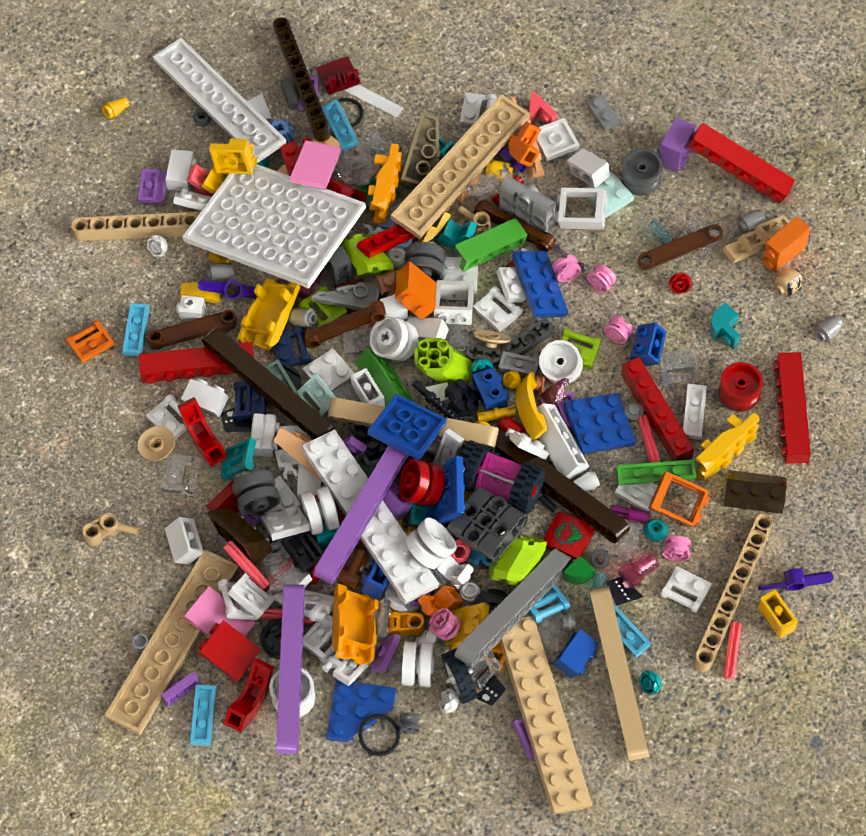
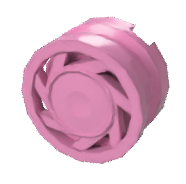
[552,255,581,282]
[587,264,616,293]
[603,316,634,344]
[662,535,692,562]
[428,608,460,641]

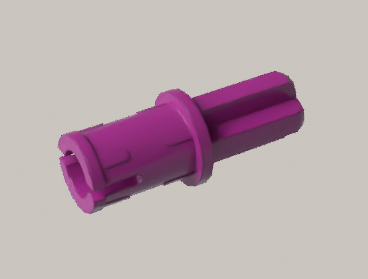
[610,504,650,524]

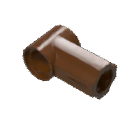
[337,548,370,590]

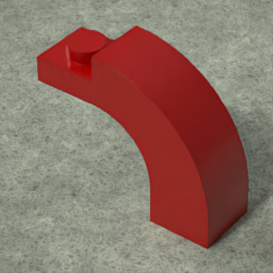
[177,397,227,467]
[223,658,275,733]

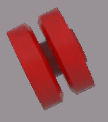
[719,362,763,412]
[399,459,445,506]

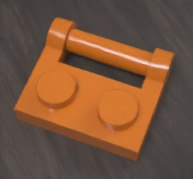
[65,319,115,364]

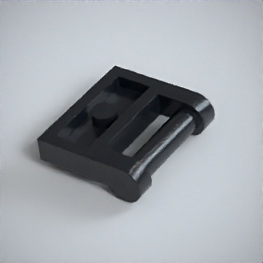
[280,531,325,574]

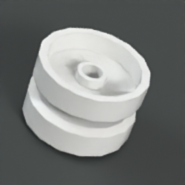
[370,316,418,362]
[539,340,583,385]
[300,486,339,535]
[406,518,457,569]
[402,641,435,687]
[269,668,316,717]

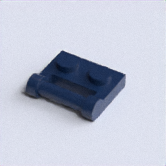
[273,326,311,367]
[232,381,267,421]

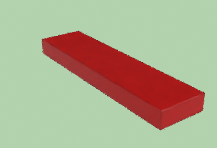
[356,224,416,258]

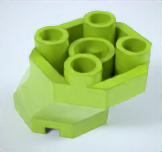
[341,234,394,277]
[414,338,472,385]
[489,535,547,585]

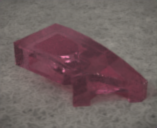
[540,378,569,406]

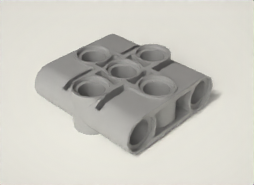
[499,176,556,233]

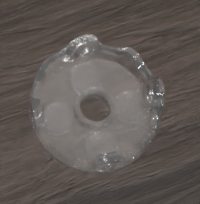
[334,148,380,186]
[466,163,513,202]

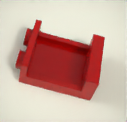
[196,620,262,684]

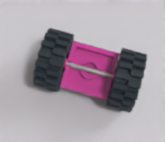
[460,440,546,515]

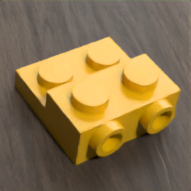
[209,139,257,175]
[446,602,489,650]

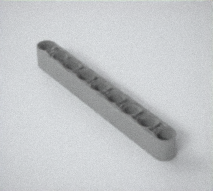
[455,549,573,668]

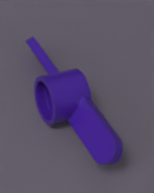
[198,279,257,299]
[758,568,834,591]

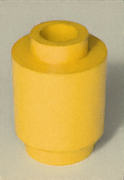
[486,160,513,180]

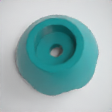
[470,358,493,374]
[643,518,668,542]
[639,670,662,695]

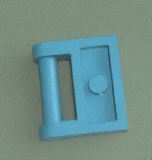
[528,585,570,624]

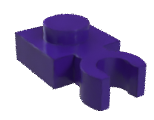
[499,146,527,173]

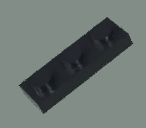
[347,423,386,462]

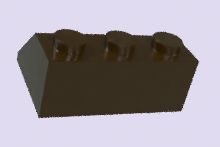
[724,470,786,514]
[207,508,273,566]

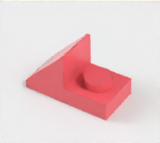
[529,91,557,124]
[186,164,213,197]

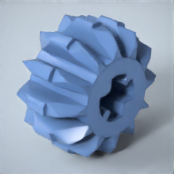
[269,118,295,144]

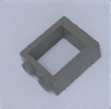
[324,244,353,287]

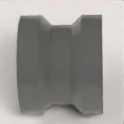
[399,712,420,735]

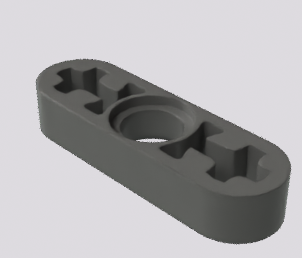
[506,319,553,355]

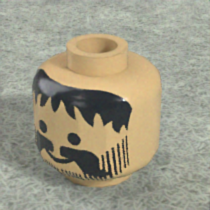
[774,269,802,296]

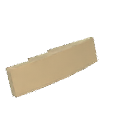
[722,215,790,264]

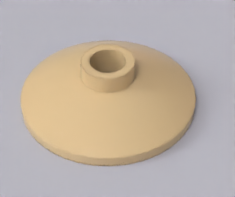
[474,330,511,348]
[137,426,175,461]

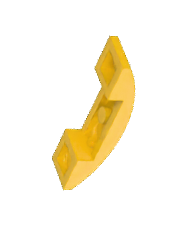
[516,371,547,441]

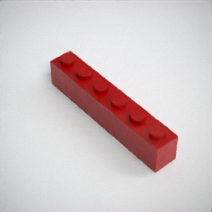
[687,122,795,204]
[138,342,254,384]
[773,352,811,464]
[621,357,694,461]

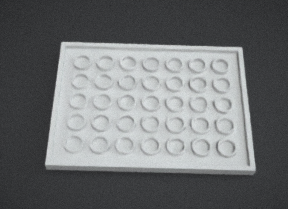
[182,165,366,288]

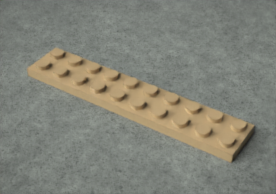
[390,94,530,239]
[104,549,239,735]
[499,616,592,815]

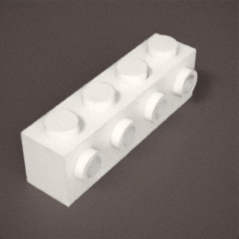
[537,404,590,480]

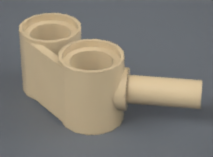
[458,206,491,236]
[82,513,139,546]

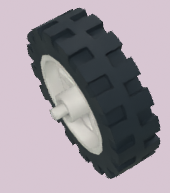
[441,649,478,704]

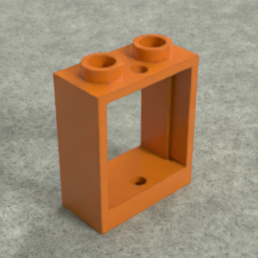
[648,471,710,528]

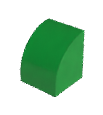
[563,556,594,584]

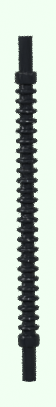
[412,380,558,513]

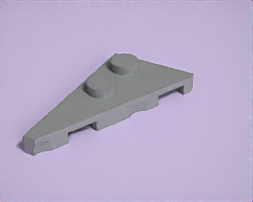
[311,281,380,310]

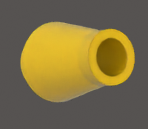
[102,97,129,119]

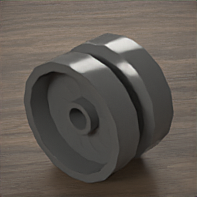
[621,148,662,196]
[404,242,446,283]
[232,471,281,515]

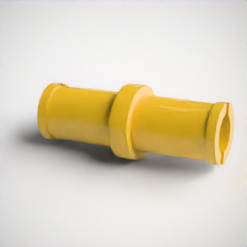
[477,405,517,422]

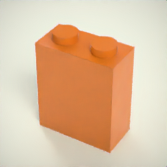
[762,216,811,273]
[395,261,437,320]

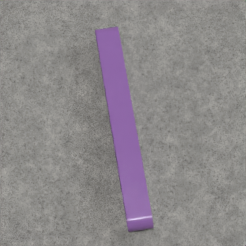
[314,445,409,584]
[276,585,305,754]

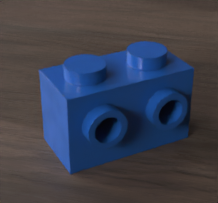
[630,322,667,366]
[472,367,510,411]
[361,558,389,601]
[552,629,599,679]

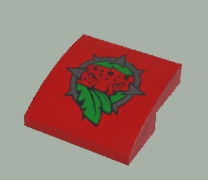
[543,511,595,560]

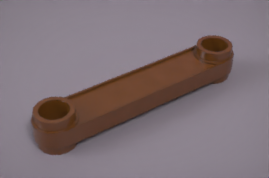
[473,199,556,253]
[637,224,723,271]
[304,301,386,348]
[147,310,237,350]

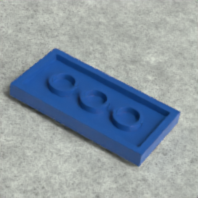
[511,251,568,317]

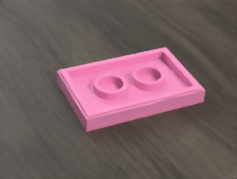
[290,141,341,189]
[184,586,256,637]

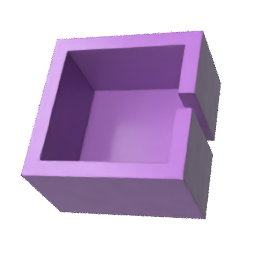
[659,117,696,173]

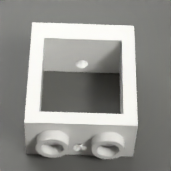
[556,188,607,230]
[434,280,474,325]

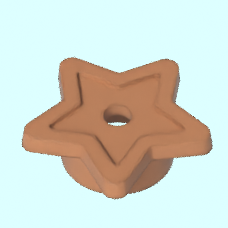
[534,371,545,395]

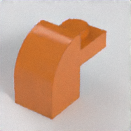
[509,122,541,167]
[418,586,464,618]

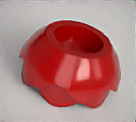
[669,272,692,294]

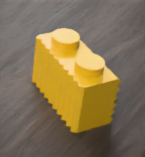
[758,590,798,639]

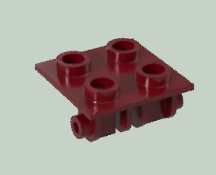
[315,56,361,96]

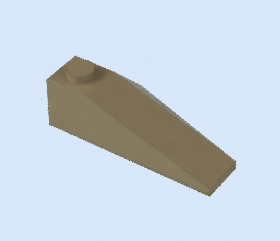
[399,112,440,189]

